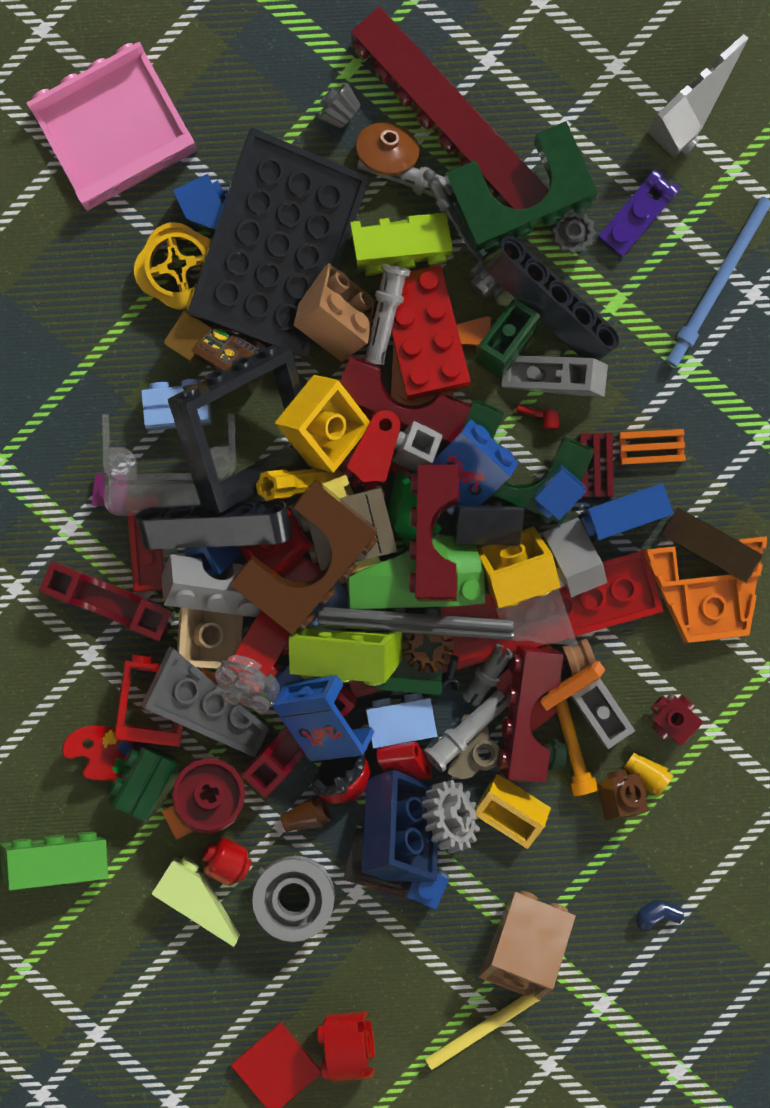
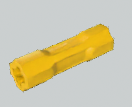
[256,467,344,501]

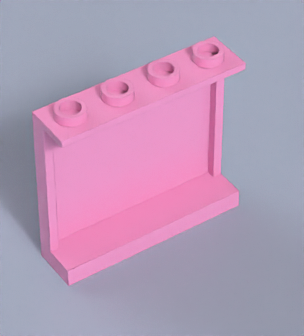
[27,41,198,211]

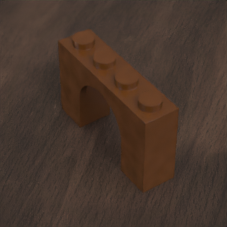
[230,478,378,635]

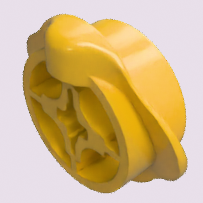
[134,222,211,310]

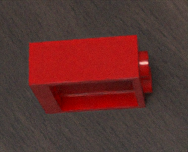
[113,654,183,747]

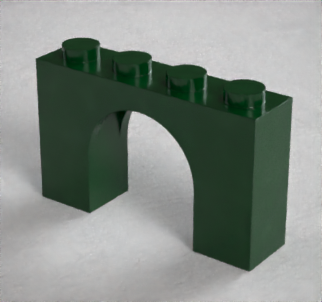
[445,121,598,252]
[461,399,594,525]

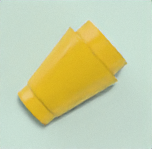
[624,753,673,797]

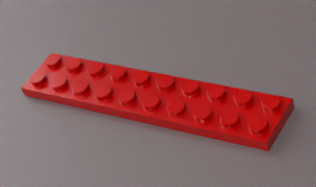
[349,550,664,698]

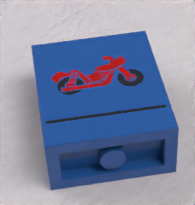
[431,419,518,515]
[272,675,374,762]

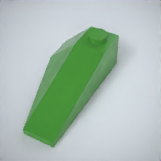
[347,535,485,609]

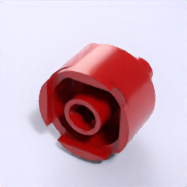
[318,1011,375,1082]

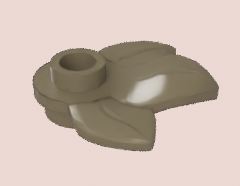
[438,714,500,779]

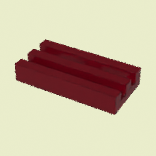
[579,432,614,498]

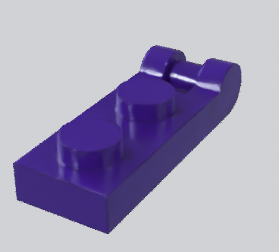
[597,169,680,258]

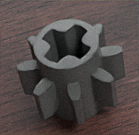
[469,259,505,299]

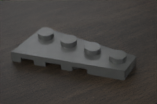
[141,646,269,757]

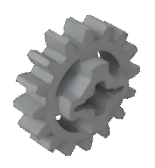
[422,780,480,853]

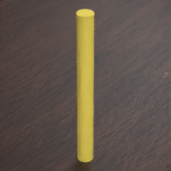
[425,990,540,1070]

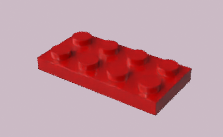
[379,265,471,400]

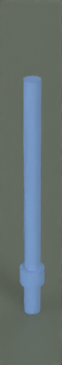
[666,197,770,367]

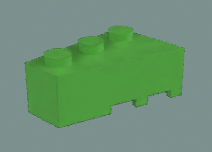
[0,832,108,890]

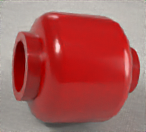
[201,838,252,886]

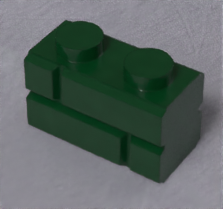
[475,299,540,378]
[107,742,177,822]

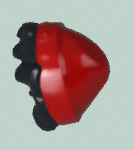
[311,753,370,804]

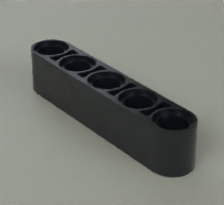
[483,236,620,360]
[135,501,293,549]

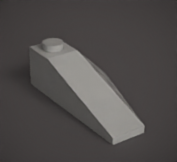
[648,34,748,158]

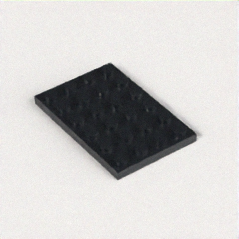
[185,128,370,358]

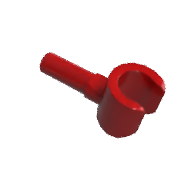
[516,405,560,430]

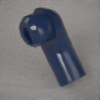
[636,900,685,930]

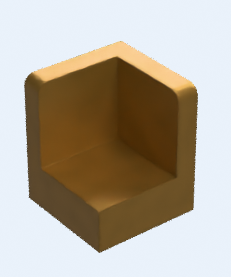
[164,311,211,364]

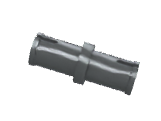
[462,644,513,706]

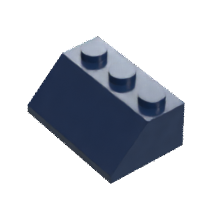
[362,770,438,882]

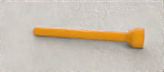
[540,644,599,797]

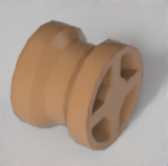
[562,639,595,676]

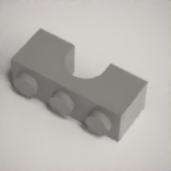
[161,554,261,617]

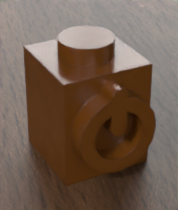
[597,770,648,822]

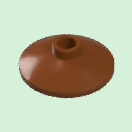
[356,122,419,175]

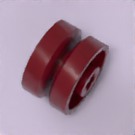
[172,758,245,834]

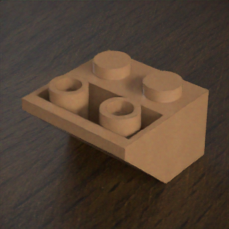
[294,263,376,362]

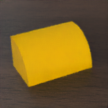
[475,773,551,849]

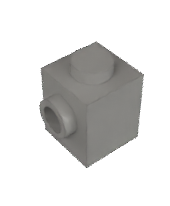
[391,421,443,474]

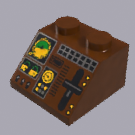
[192,324,267,393]

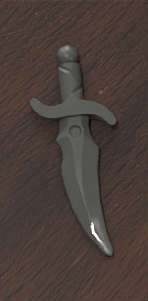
[423,169,483,261]

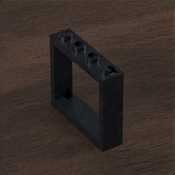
[167,344,307,513]

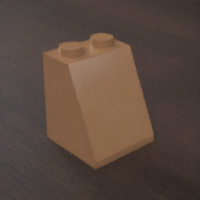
[478,891,576,1000]

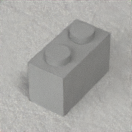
[542,518,607,597]
[570,678,635,749]

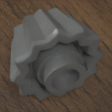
[318,83,360,129]
[551,210,596,255]

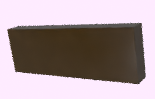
[662,507,763,584]

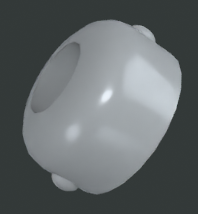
[252,855,335,942]

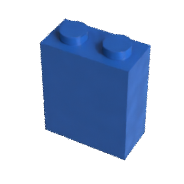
[579,483,674,542]

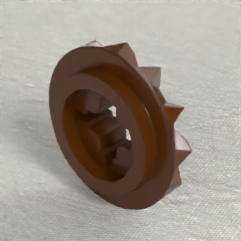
[402,633,454,673]

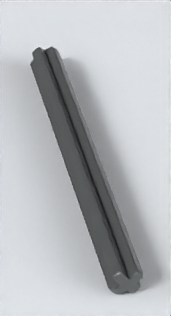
[318,607,514,640]

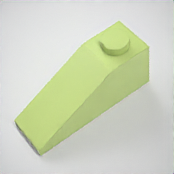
[152,856,240,947]

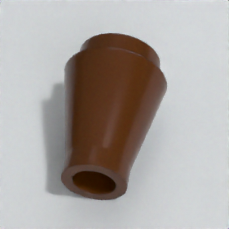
[281,796,331,832]

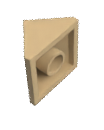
[177,607,243,669]

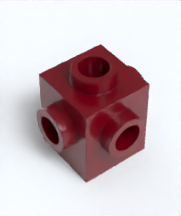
[648,694,704,746]

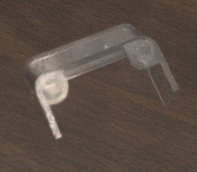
[102,414,236,516]

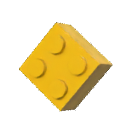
[274,375,370,473]
[476,526,561,609]

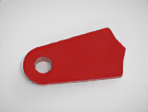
[347,410,400,483]

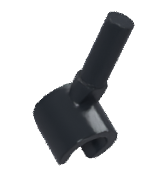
[441,655,460,692]

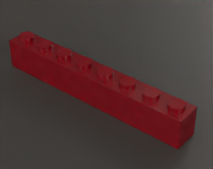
[351,6,549,209]

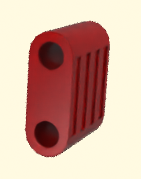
[377,742,432,780]

